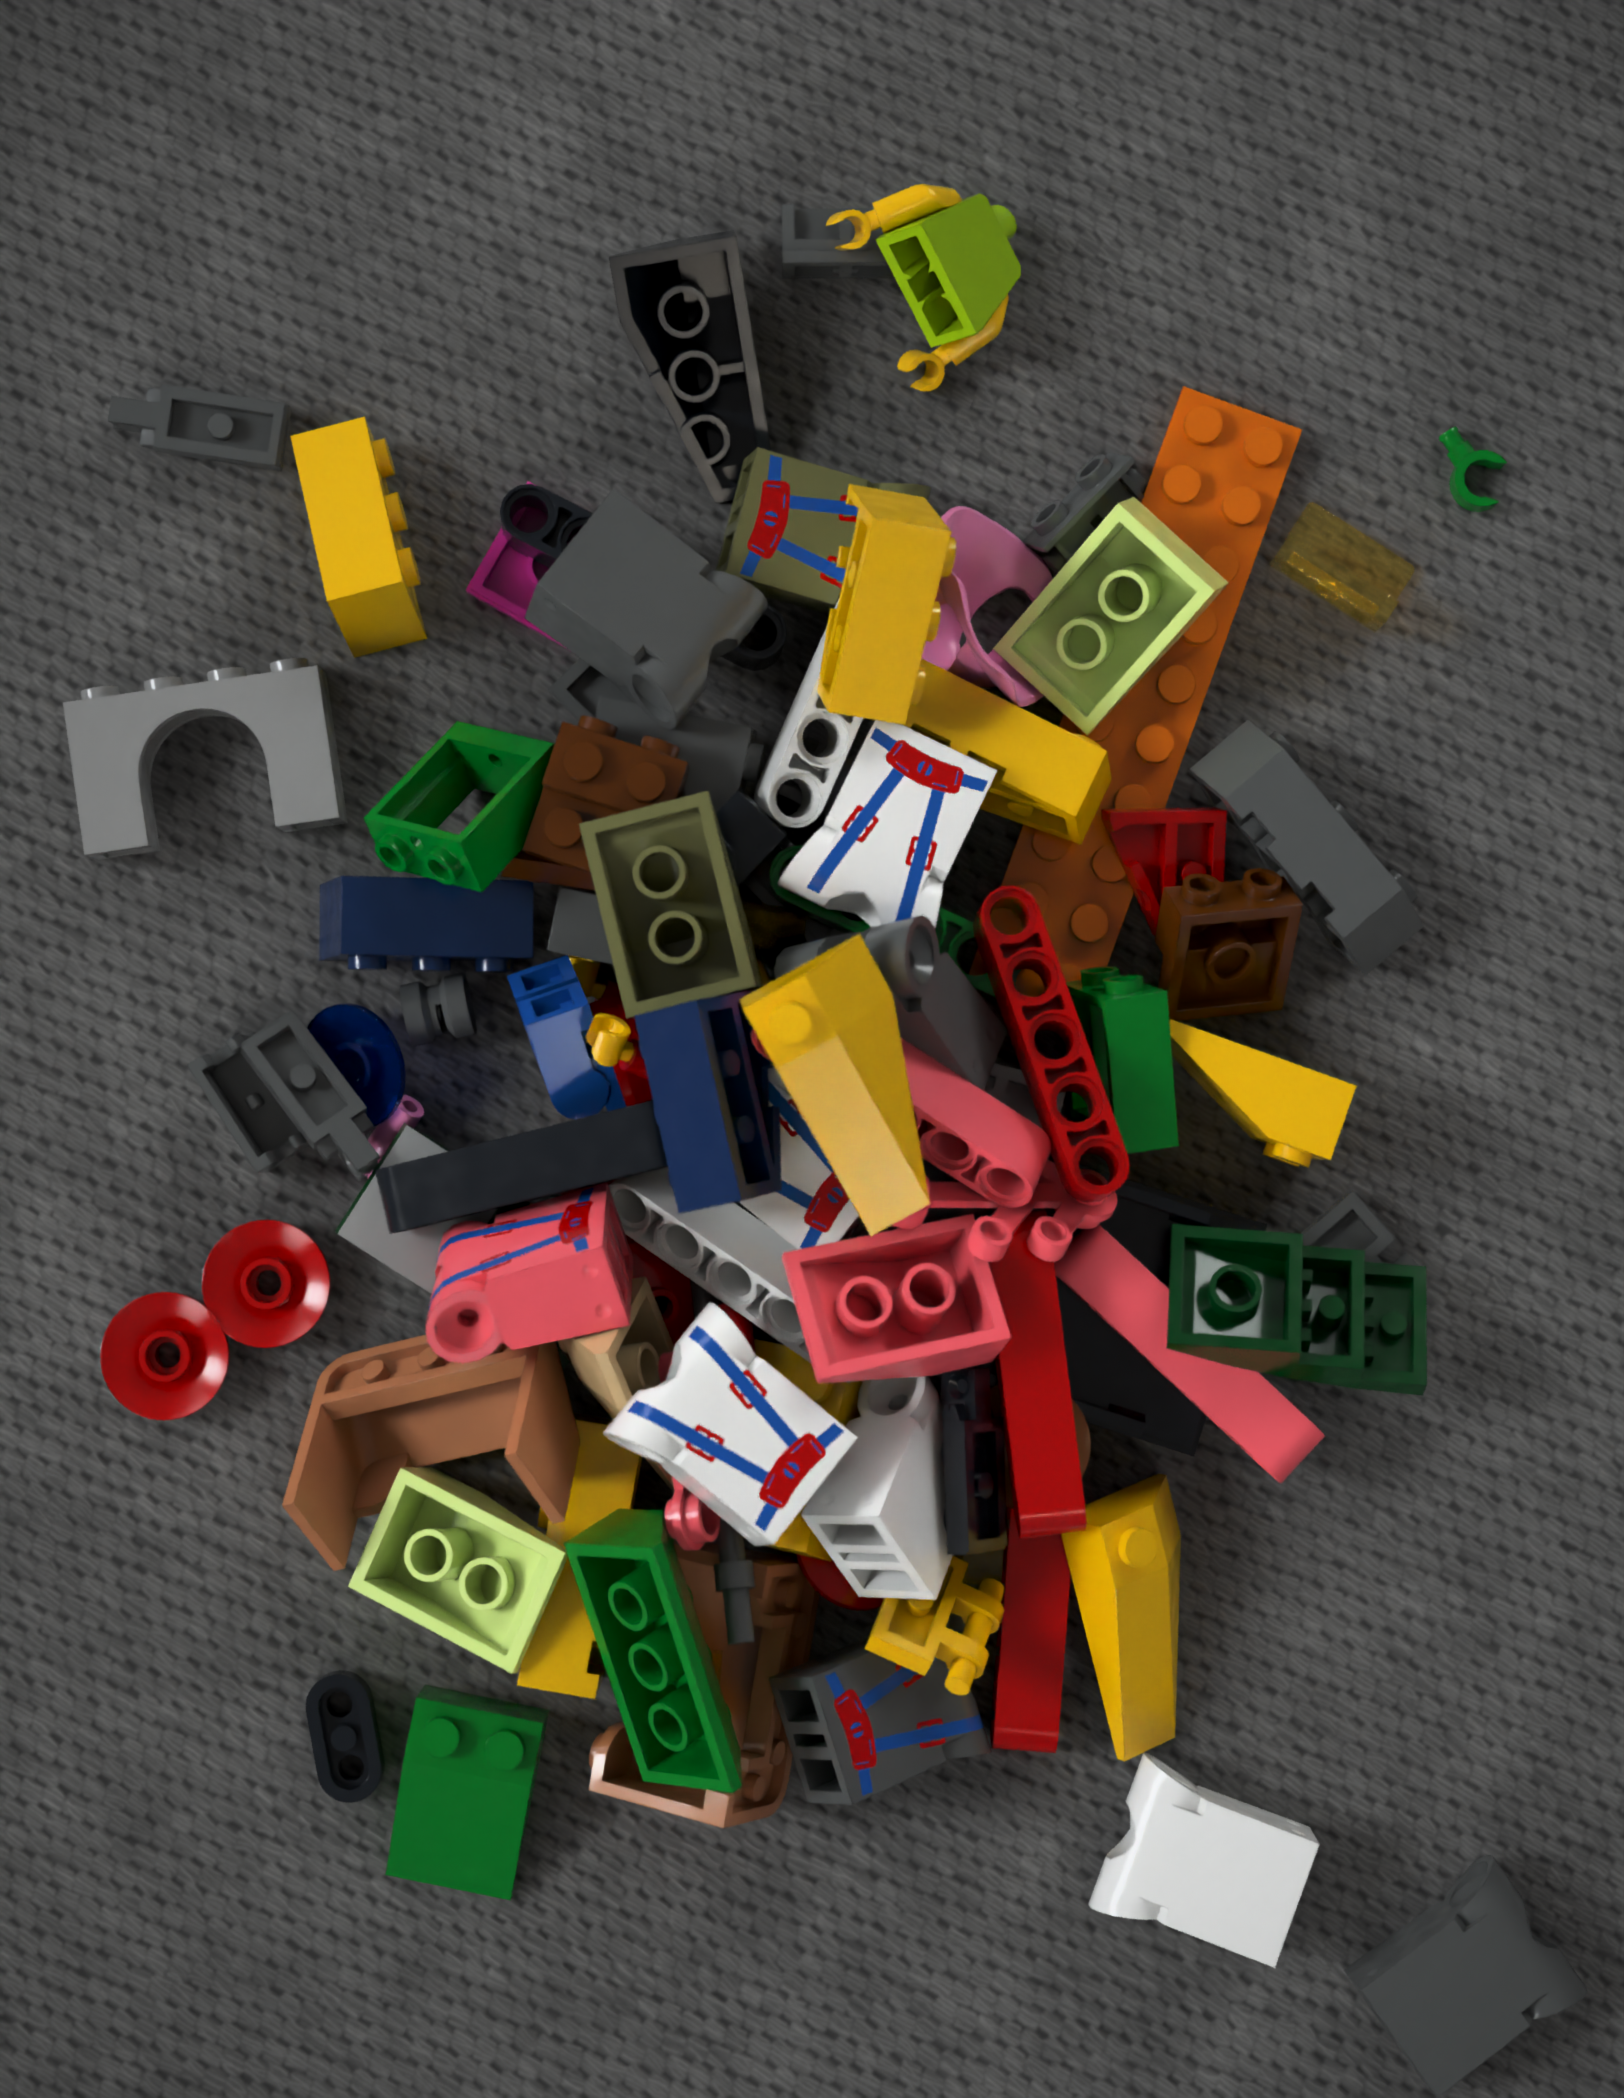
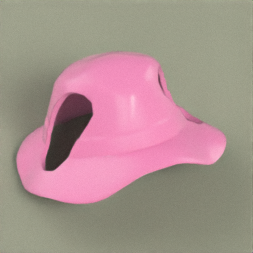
[921,506,1053,707]

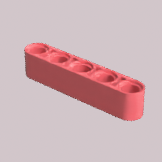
[751,1028,1052,1208]
[1054,1225,1325,1484]

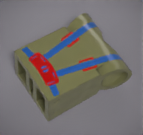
[716,447,931,613]

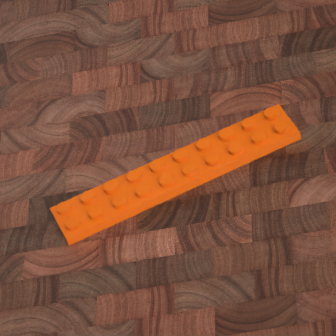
[968,386,1303,997]

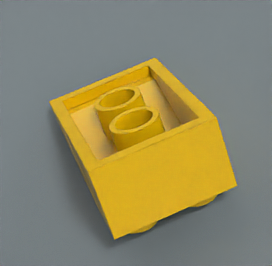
[1169,1019,1357,1168]

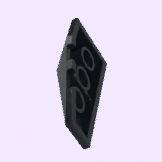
[609,230,771,503]

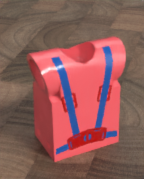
[426,1182,634,1363]

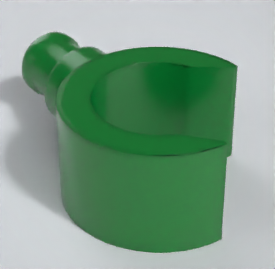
[1439,426,1507,512]

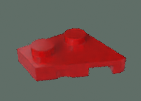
[1101,807,1227,936]

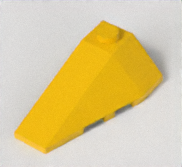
[739,934,930,1236]
[1061,1474,1181,1762]

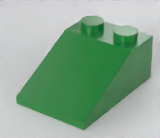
[386,1685,550,1900]

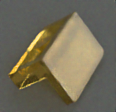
[1269,502,1415,633]

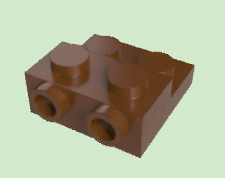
[523,715,690,874]
[1155,868,1303,1021]

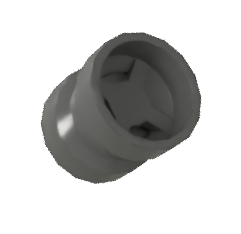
[400,973,477,1047]

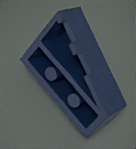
[319,876,533,973]
[634,989,782,1214]

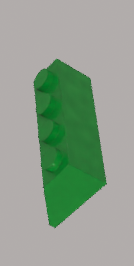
[564,1509,742,1793]

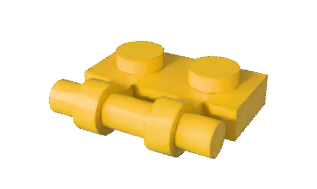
[865,1556,1005,1695]

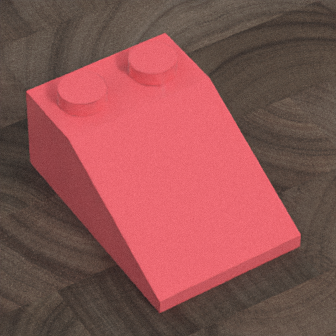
[782,1214,1011,1384]

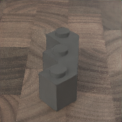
[1190,720,1424,976]

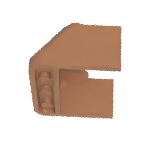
[282,1335,580,1571]

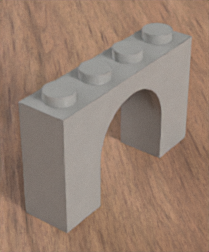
[63,658,348,860]

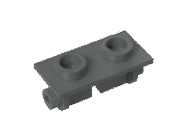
[1022,452,1148,574]

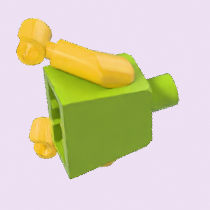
[826,184,1021,391]

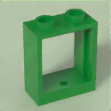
[364,721,555,892]
[1065,967,1179,1154]

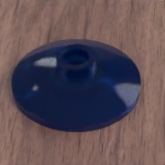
[307,1003,406,1127]

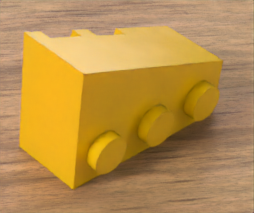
[817,484,956,725]

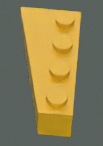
[517,1413,642,1699]

